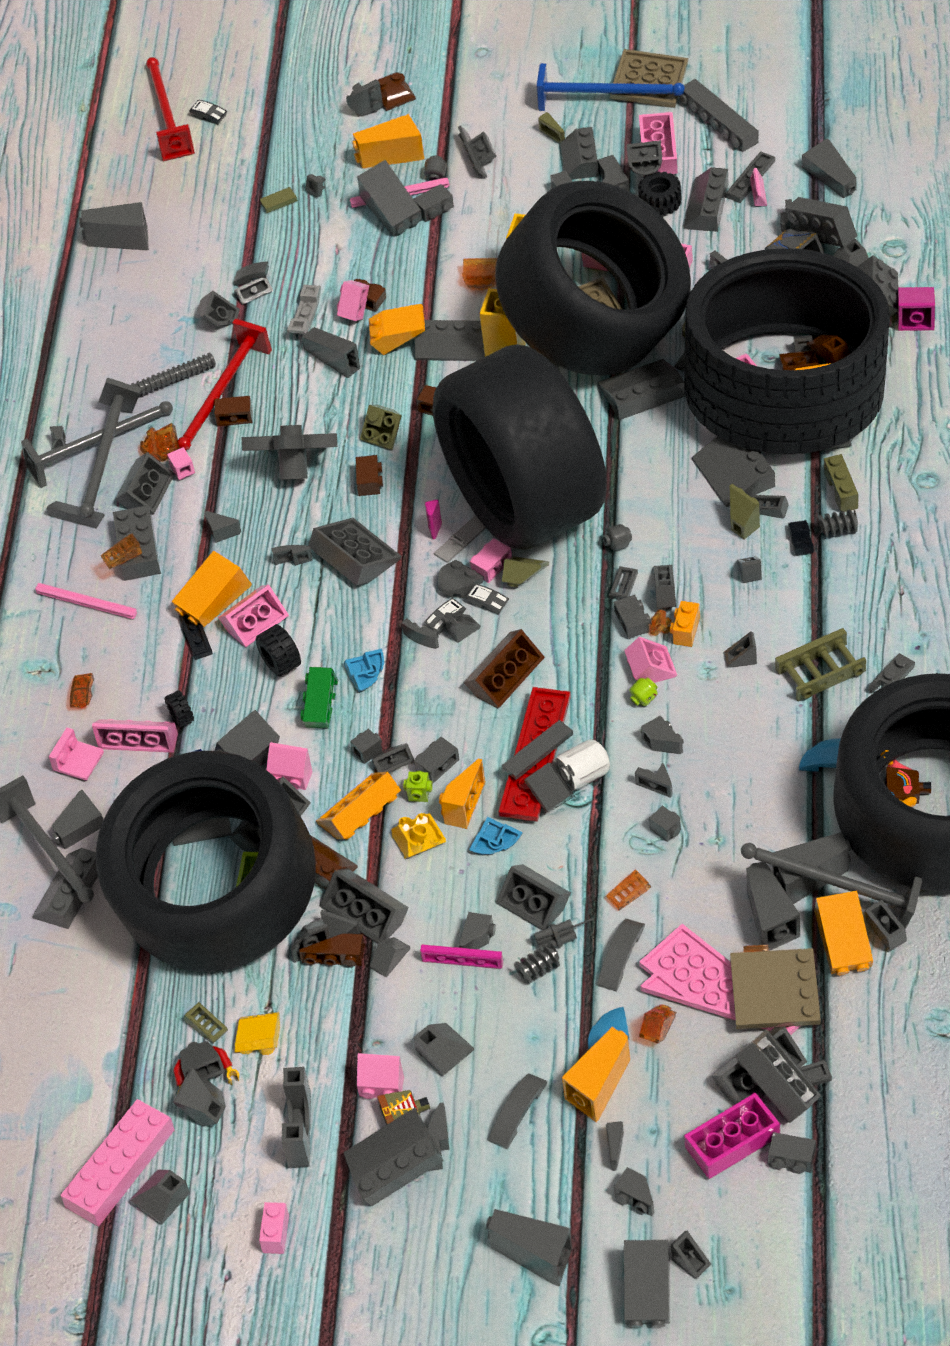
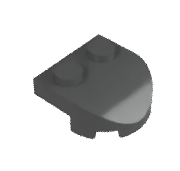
[346,79,383,116]
[627,140,663,176]
[437,559,484,597]

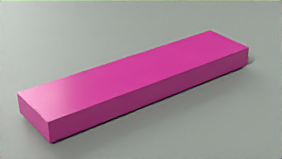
[420,944,504,969]

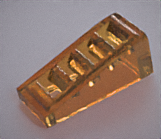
[101,534,142,569]
[606,869,651,911]

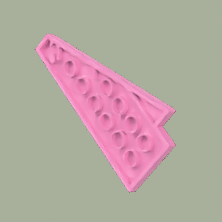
[639,924,800,1035]

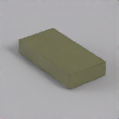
[260,187,298,213]

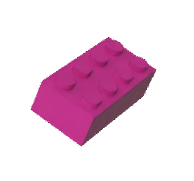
[684,1093,780,1179]

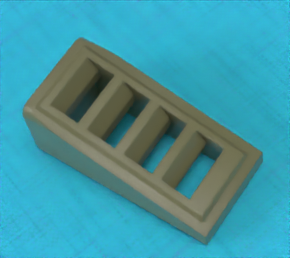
[538,112,565,143]
[184,1002,228,1044]

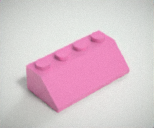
[92,719,178,753]

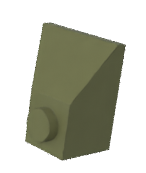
[502,556,549,587]

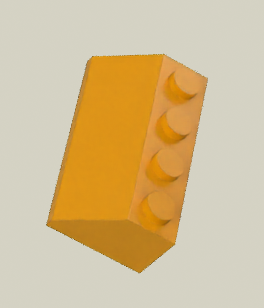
[316,772,401,840]

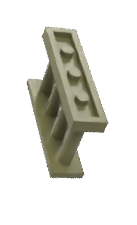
[775,628,866,702]

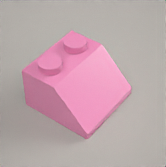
[624,637,677,683]
[266,742,313,790]
[357,1053,404,1099]

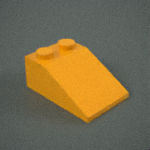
[369,304,425,355]
[439,758,485,829]

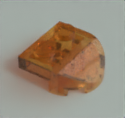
[462,258,497,290]
[140,423,179,462]

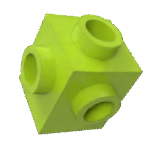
[403,771,433,802]

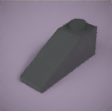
[654,565,676,610]

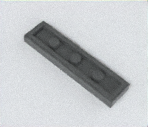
[725,151,775,203]
[502,720,573,780]

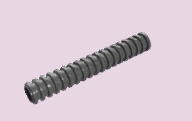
[131,352,216,396]

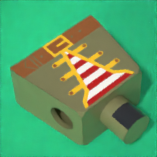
[377,1090,430,1125]

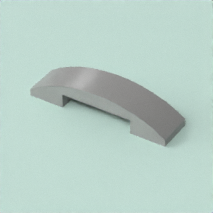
[287,284,321,334]

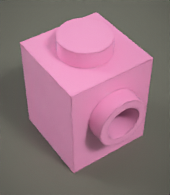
[167,447,195,480]

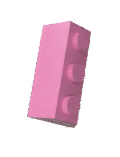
[218,584,289,647]

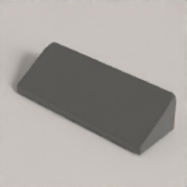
[46,501,105,528]

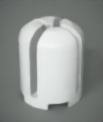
[553,739,610,791]

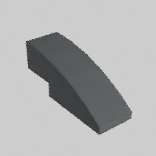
[427,1102,450,1171]

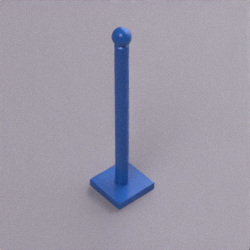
[536,63,685,111]

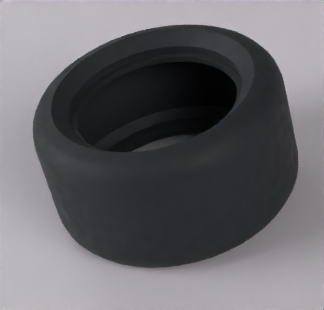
[495,181,691,376]
[433,344,607,550]
[833,673,950,892]
[96,751,316,972]

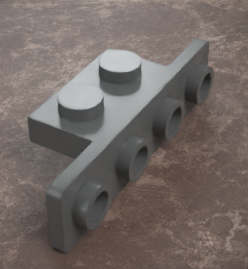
[458,125,497,178]

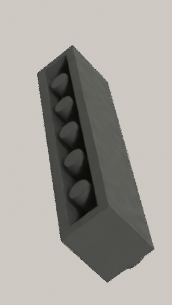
[679,79,759,152]

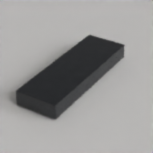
[179,614,213,660]

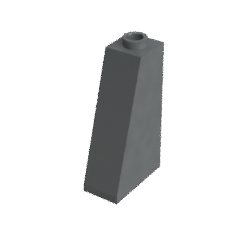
[802,138,856,198]
[302,327,360,378]

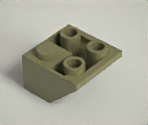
[360,405,402,450]
[730,484,760,540]

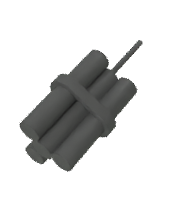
[533,918,593,951]

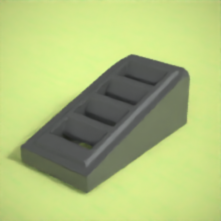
[750,495,789,518]
[606,1121,624,1171]

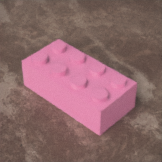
[639,112,678,176]

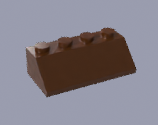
[464,629,545,709]
[310,835,358,890]

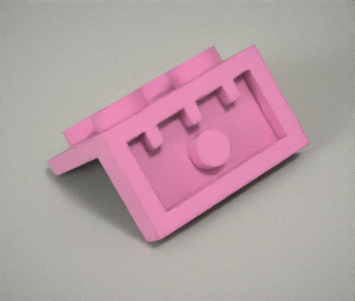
[49,728,104,780]

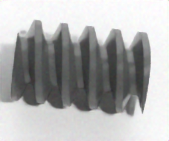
[817,509,858,538]
[514,942,560,983]

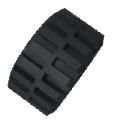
[638,171,682,216]
[256,624,301,677]

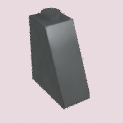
[52,790,103,849]

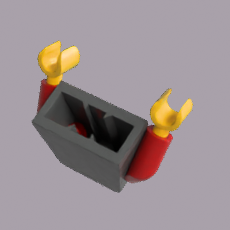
[173,1041,239,1093]

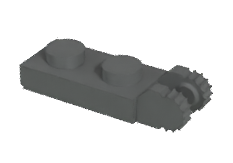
[868,653,915,693]

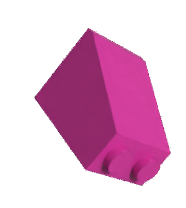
[898,287,935,331]

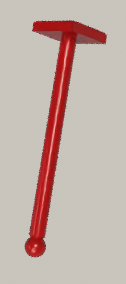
[146,57,195,161]
[177,319,272,451]

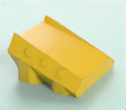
[391,813,446,859]
[235,1012,280,1055]

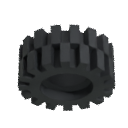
[164,690,194,728]

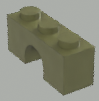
[824,454,859,512]

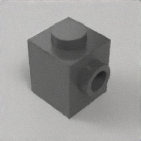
[350,728,382,764]
[649,805,681,842]

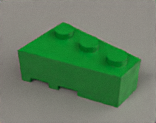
[301,667,339,729]

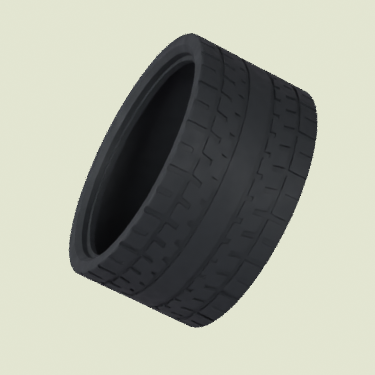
[684,248,890,454]

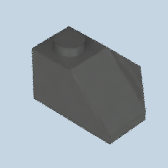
[197,290,240,326]
[291,919,330,962]

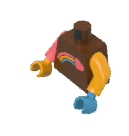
[881,750,931,807]

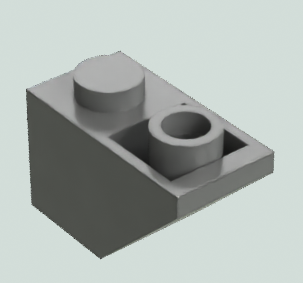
[641,715,684,754]
[614,1167,654,1216]

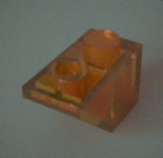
[639,1005,677,1043]

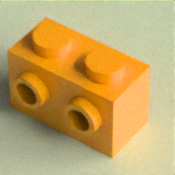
[670,601,700,647]

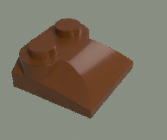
[378,72,416,111]
[779,350,819,370]

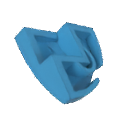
[344,649,384,692]
[799,738,841,772]
[469,817,523,855]
[588,1007,630,1049]

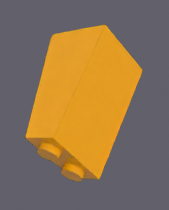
[352,114,425,168]
[171,550,252,627]
[814,891,873,976]
[562,1027,630,1122]

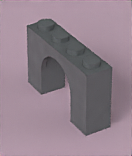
[550,155,629,191]
[282,1067,311,1167]

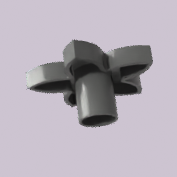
[241,425,338,480]

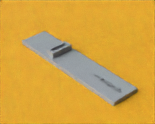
[434,515,486,563]

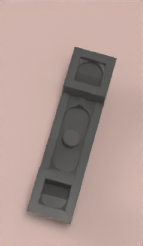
[597,918,645,992]
[488,1073,547,1149]

